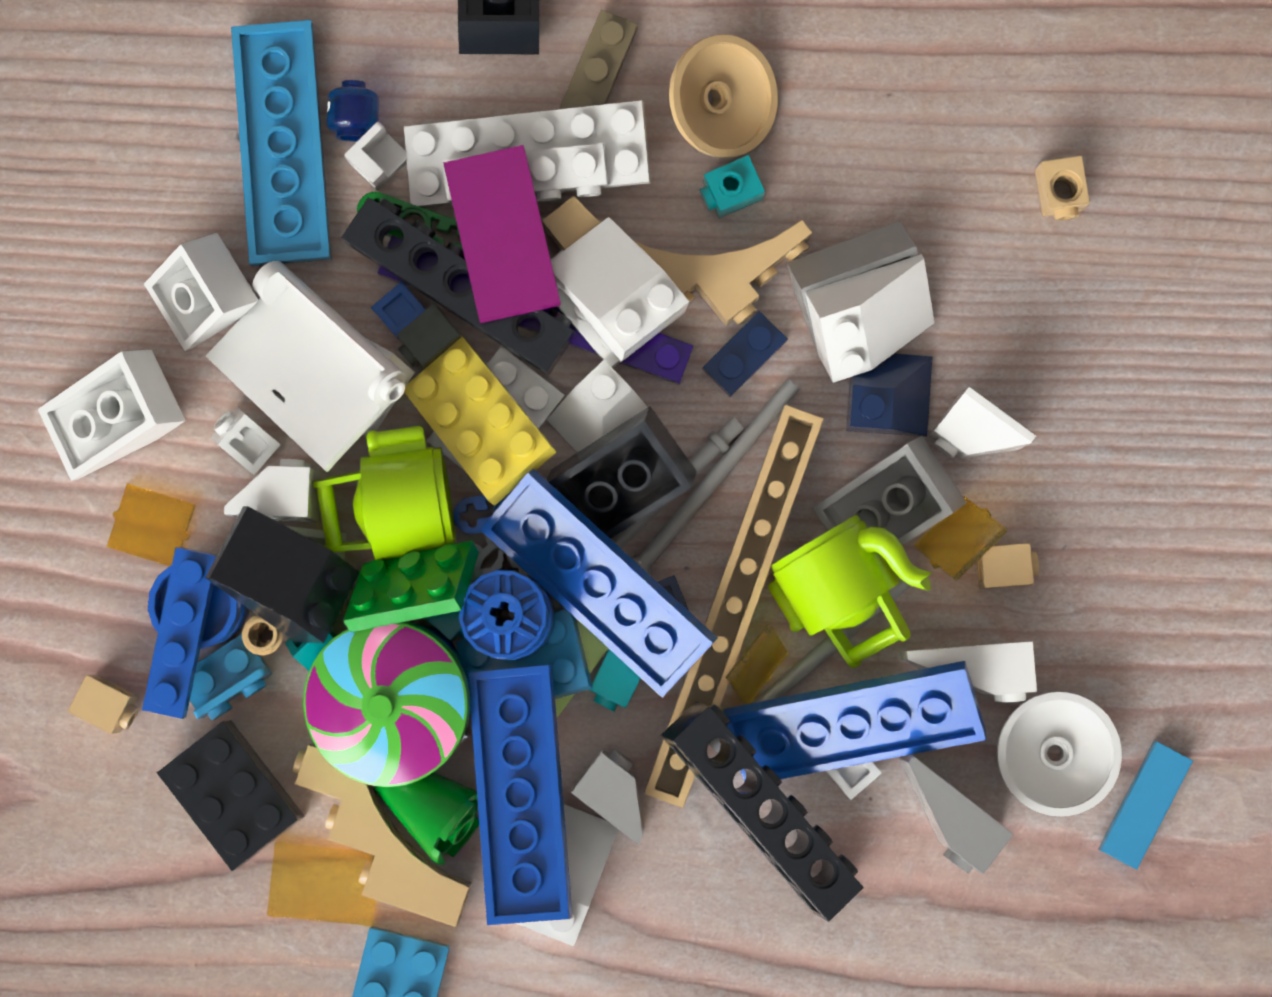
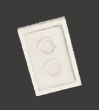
[427,346,565,471]

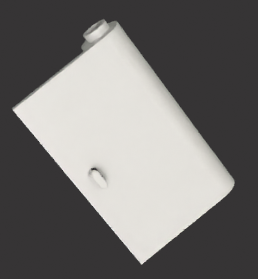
[206,261,406,472]

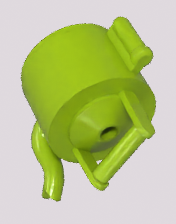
[312,426,457,560]
[768,514,932,669]

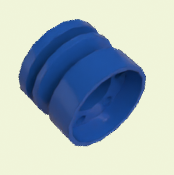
[459,570,555,661]

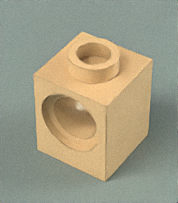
[1035,156,1090,221]
[975,543,1039,589]
[67,675,139,734]

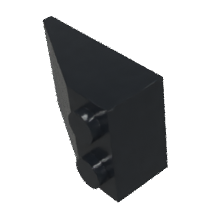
[458,0,539,55]
[205,506,360,643]

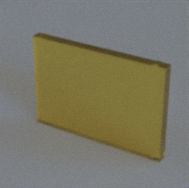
[267,841,376,927]

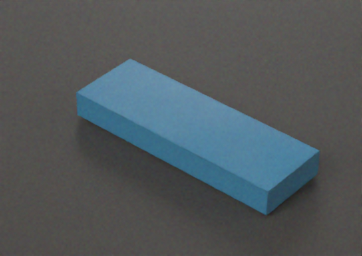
[1098,741,1193,870]

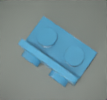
[190,634,272,721]

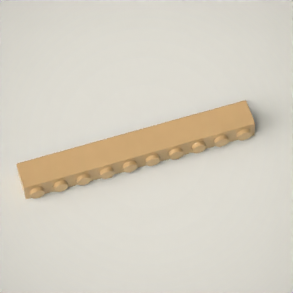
[644,405,824,808]

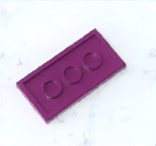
[443,145,561,323]

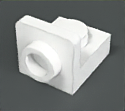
[211,407,280,475]

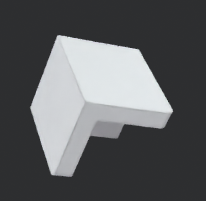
[344,121,407,191]

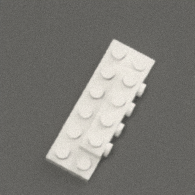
[404,100,651,208]

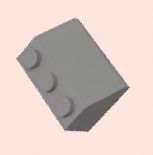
[787,221,918,350]

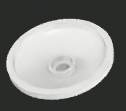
[997,692,1122,817]

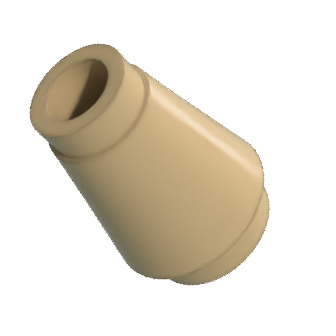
[242,615,283,656]

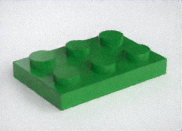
[343,540,479,632]

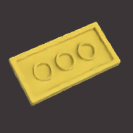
[404,336,557,506]

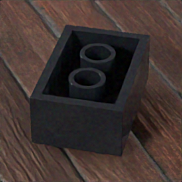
[546,406,697,539]
[157,720,305,871]

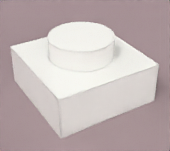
[826,762,882,800]

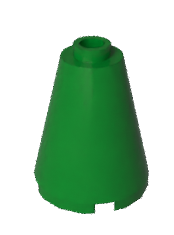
[374,772,479,865]

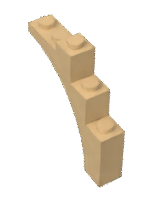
[542,196,812,327]
[292,743,472,927]

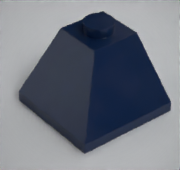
[846,354,933,437]

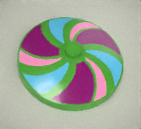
[303,621,471,787]

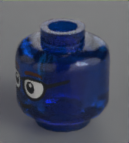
[327,80,379,142]

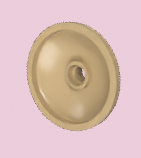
[669,34,778,158]

